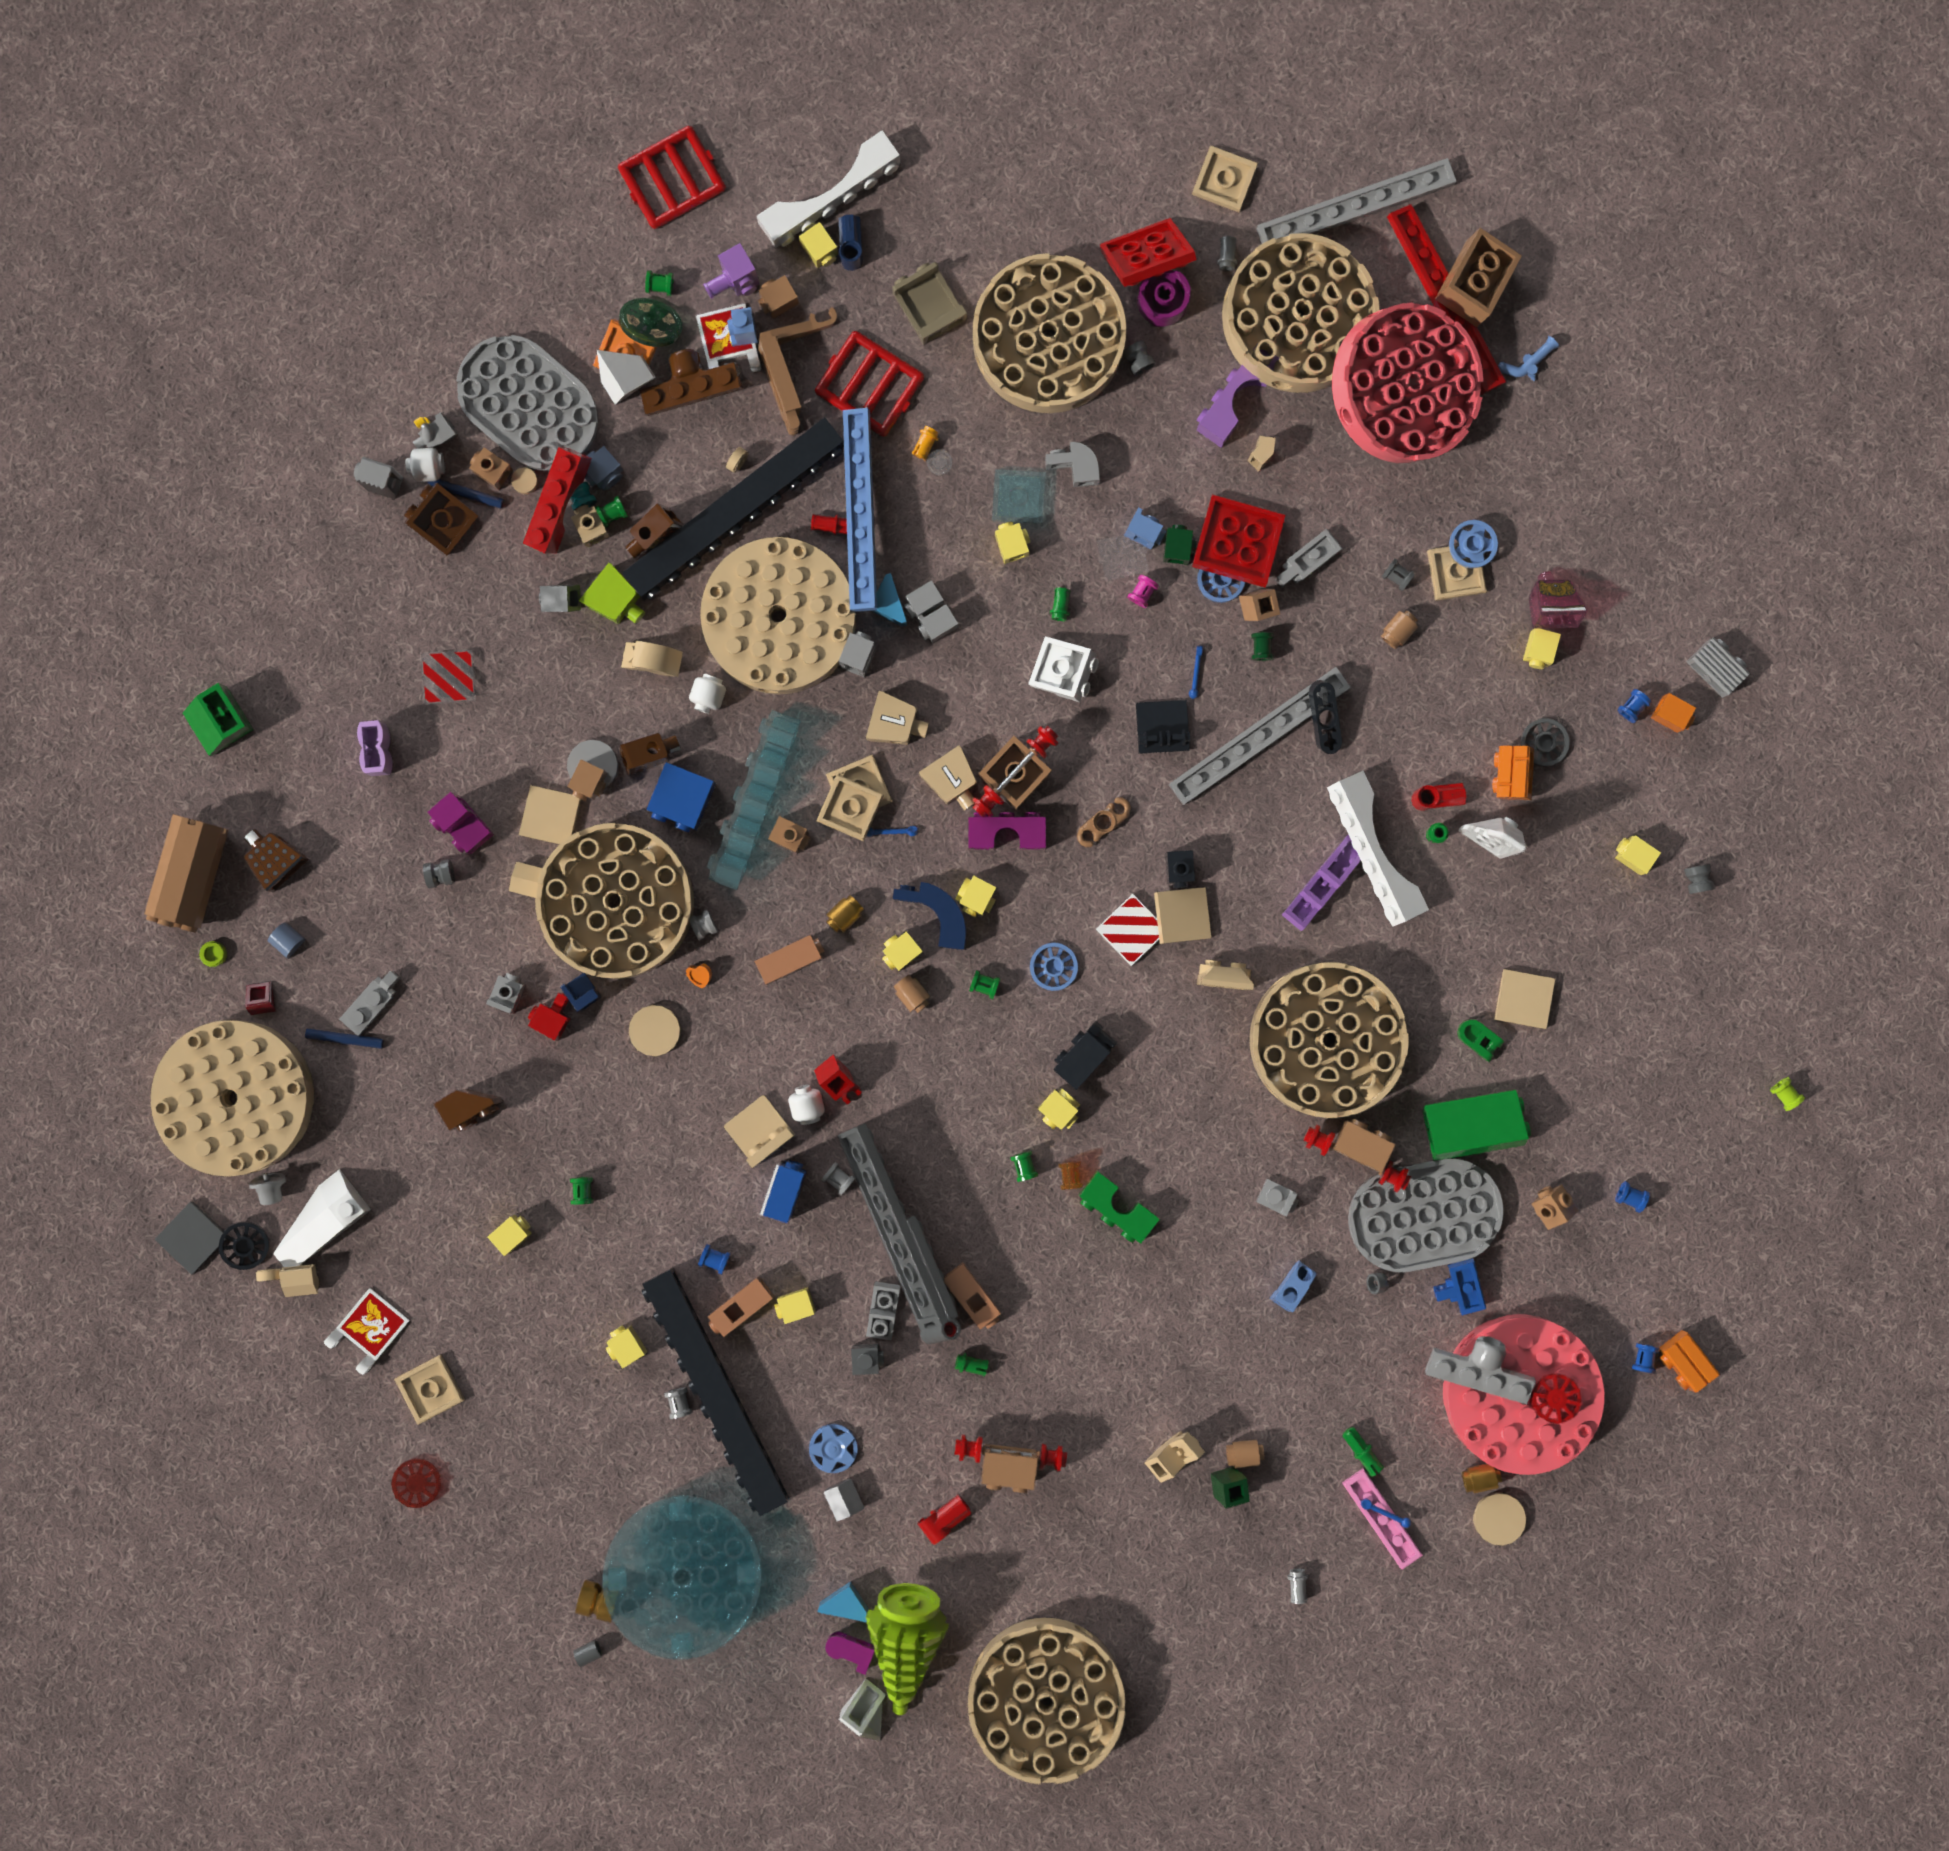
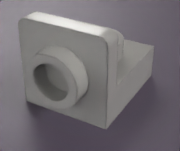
[1256,1179,1299,1217]

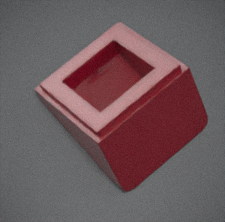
[245,981,276,1015]

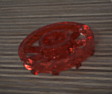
[391,1458,441,1508]

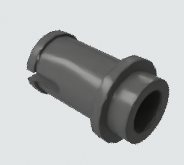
[1217,236,1238,271]

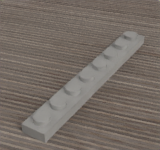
[1256,158,1456,244]
[1169,667,1351,805]

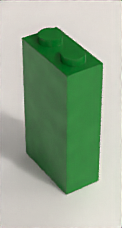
[1422,1090,1531,1161]

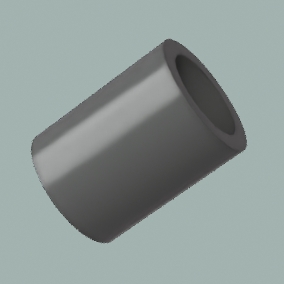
[573,1640,603,1667]

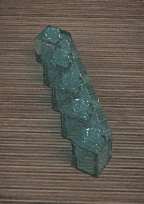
[707,710,801,890]

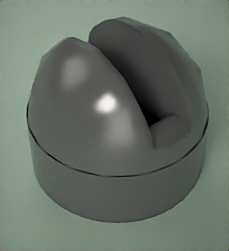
[1367,1273,1389,1294]

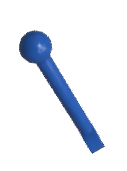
[1189,646,1202,699]
[867,826,918,837]
[1361,1499,1411,1528]

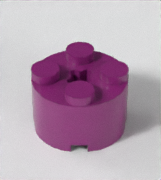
[1137,270,1190,327]

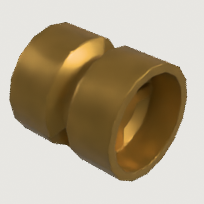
[575,1580,621,1623]

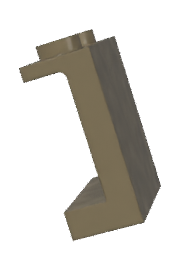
[892,262,967,345]

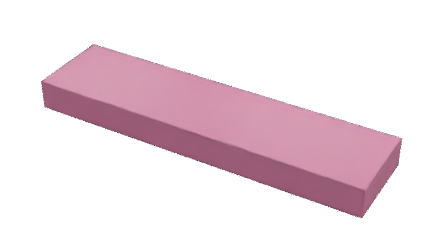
[1342,1468,1423,1570]

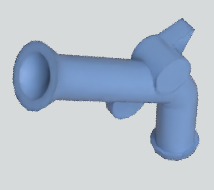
[1498,336,1559,381]

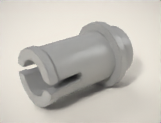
[1287,1568,1308,1604]

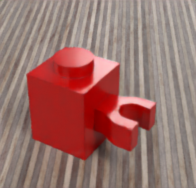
[528,993,571,1041]
[814,1054,862,1105]

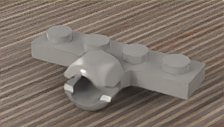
[1425,1336,1535,1405]

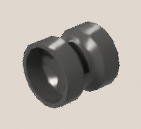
[1123,340,1156,376]
[423,859,455,889]
[1684,864,1715,894]

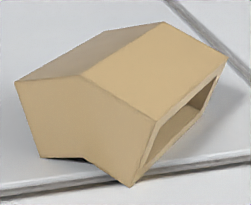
[1248,436,1276,472]
[509,862,542,898]
[279,1264,319,1297]

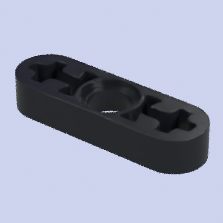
[1309,680,1342,754]

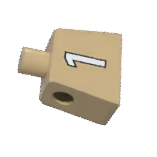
[866,691,929,745]
[919,745,977,811]

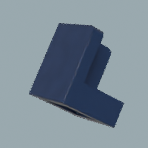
[560,973,602,1012]

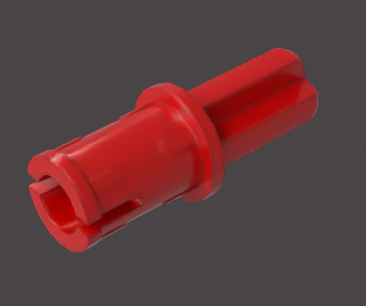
[811,514,847,535]

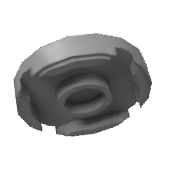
[567,740,619,788]

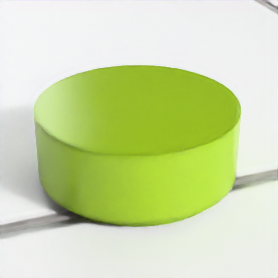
[199,941,227,967]

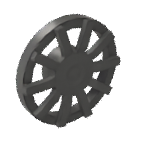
[1521,718,1569,766]

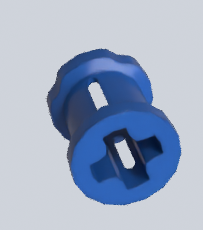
[1617,689,1652,723]
[1615,1181,1650,1213]
[698,1244,731,1275]
[1632,1343,1660,1374]

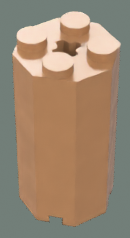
[144,814,229,933]

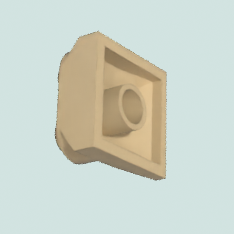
[1197,960,1254,990]

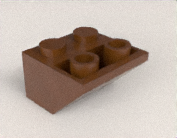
[433,1089,504,1132]

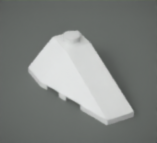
[1458,817,1526,859]
[273,1169,371,1267]

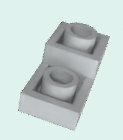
[866,1281,900,1340]

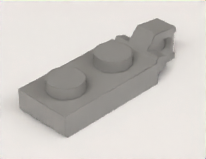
[1275,529,1342,588]
[339,971,401,1036]

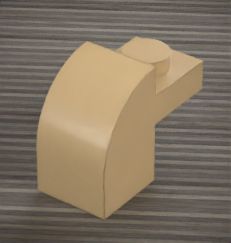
[621,641,683,677]
[1144,1431,1205,1482]

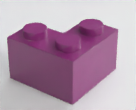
[427,792,494,854]

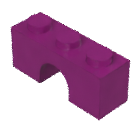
[968,812,1046,850]

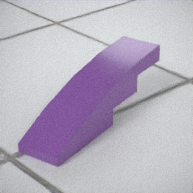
[1282,834,1361,931]

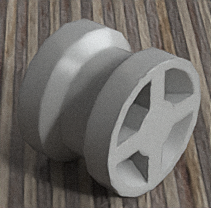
[690,909,718,940]

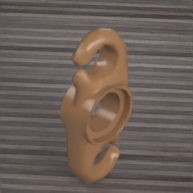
[1077,797,1131,847]

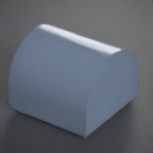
[267,922,306,959]

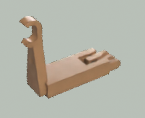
[758,307,837,436]

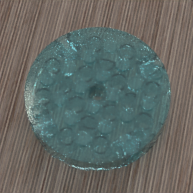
[602,1495,761,1659]

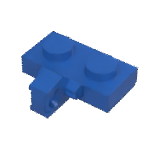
[1433,1258,1486,1315]

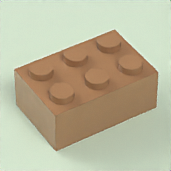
[1435,228,1522,327]

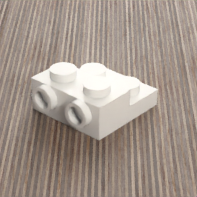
[1029,637,1099,702]

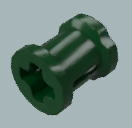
[1251,632,1274,661]

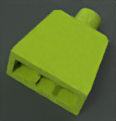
[579,563,645,624]

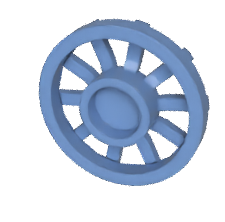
[1197,569,1245,603]
[1030,943,1078,991]

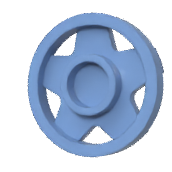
[1449,520,1498,568]
[809,1424,857,1473]

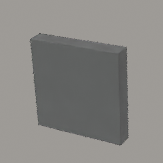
[154,1201,228,1275]

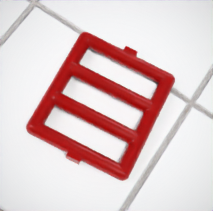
[618,125,726,229]
[815,331,924,437]

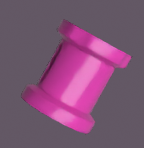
[1127,575,1159,608]

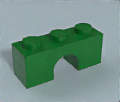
[1078,1171,1160,1244]

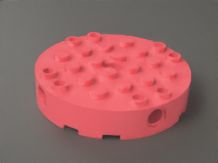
[1332,303,1483,463]
[1443,1314,1604,1475]

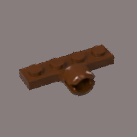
[640,349,743,416]

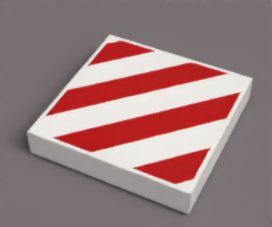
[1096,894,1159,966]

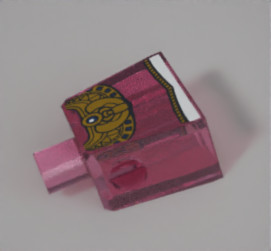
[1529,571,1587,629]

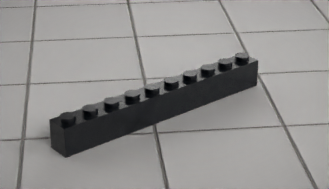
[622,417,844,601]
[641,1267,789,1516]

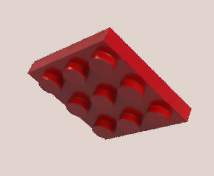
[1100,218,1197,287]
[1192,494,1285,588]

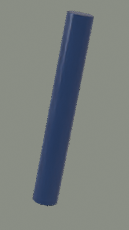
[428,479,504,509]
[305,1028,384,1049]

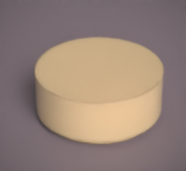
[726,447,748,473]
[511,468,538,495]
[256,1268,281,1281]

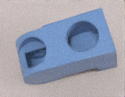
[1269,1261,1316,1312]

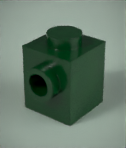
[1162,525,1197,565]
[1211,1466,1250,1509]

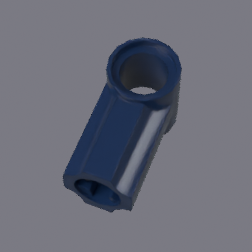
[838,214,863,271]

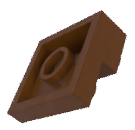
[404,483,478,556]

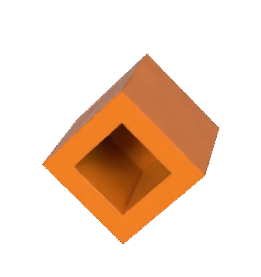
[1651,693,1696,733]

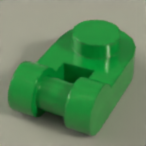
[1457,1020,1505,1063]

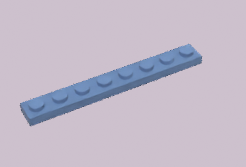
[843,408,877,612]

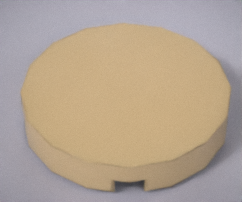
[629,1005,681,1056]
[1473,1492,1526,1546]

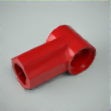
[1411,783,1466,811]
[917,1494,972,1545]

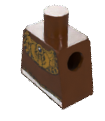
[625,503,684,558]

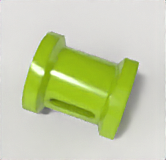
[1770,1077,1805,1111]

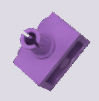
[703,243,760,299]

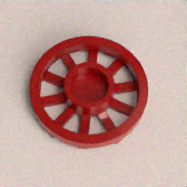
[1531,1373,1581,1424]

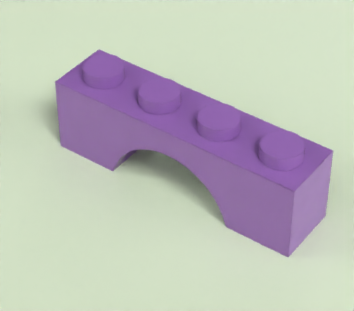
[1196,344,1279,448]

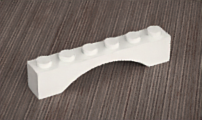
[757,130,900,248]
[1327,771,1429,927]

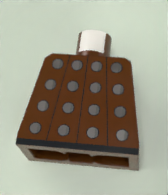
[620,733,680,777]
[244,829,309,892]

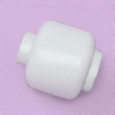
[405,448,445,482]
[689,674,726,714]
[788,1085,825,1125]

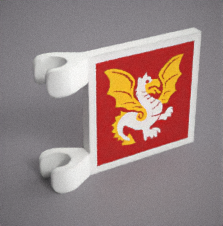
[696,303,761,372]
[324,1288,410,1375]

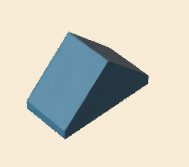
[870,573,907,627]
[818,1581,869,1622]

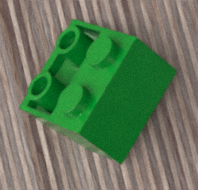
[183,683,254,757]

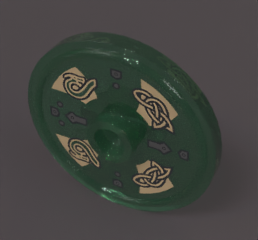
[619,298,683,347]

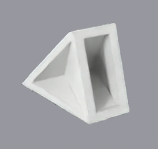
[597,350,656,404]
[839,1679,886,1741]

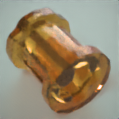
[1058,1161,1083,1190]

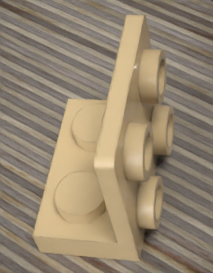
[724,1095,795,1168]

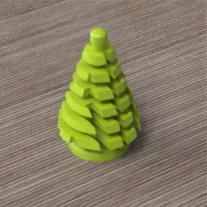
[866,1583,949,1715]

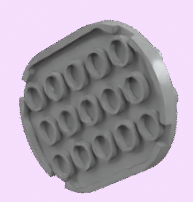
[456,335,598,471]
[1348,1158,1503,1272]

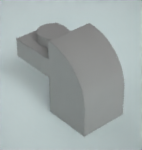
[1045,442,1100,487]

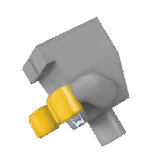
[413,412,458,449]

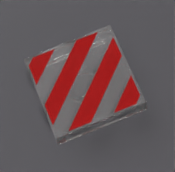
[421,650,477,705]

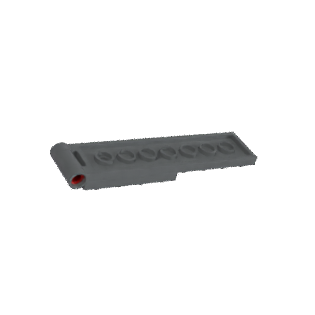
[837,1123,961,1344]

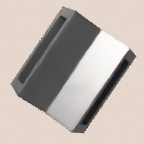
[824,1478,865,1521]

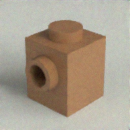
[758,275,799,319]
[470,448,513,490]
[1239,589,1280,621]
[567,759,607,802]
[768,816,810,854]

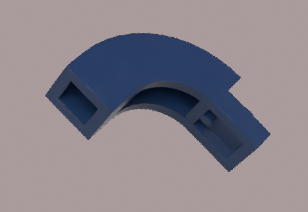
[893,882,966,950]

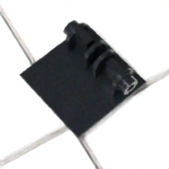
[1136,700,1190,754]

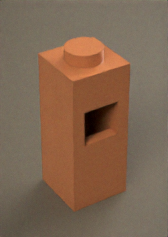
[755,935,825,985]
[944,1262,1001,1330]
[708,1276,774,1337]

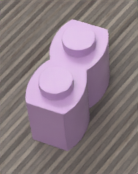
[357,720,392,776]

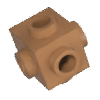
[1532,1184,1579,1230]

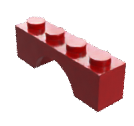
[523,447,592,554]

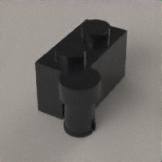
[1053,1021,1118,1090]

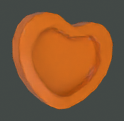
[686,963,712,988]

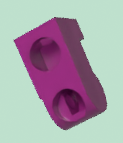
[825,1632,874,1675]

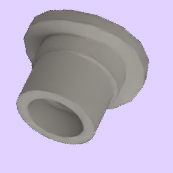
[249,1172,286,1205]

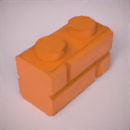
[1492,746,1534,800]
[1659,1330,1720,1393]

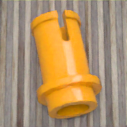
[912,426,939,461]

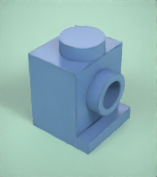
[727,307,758,346]
[1124,507,1166,549]

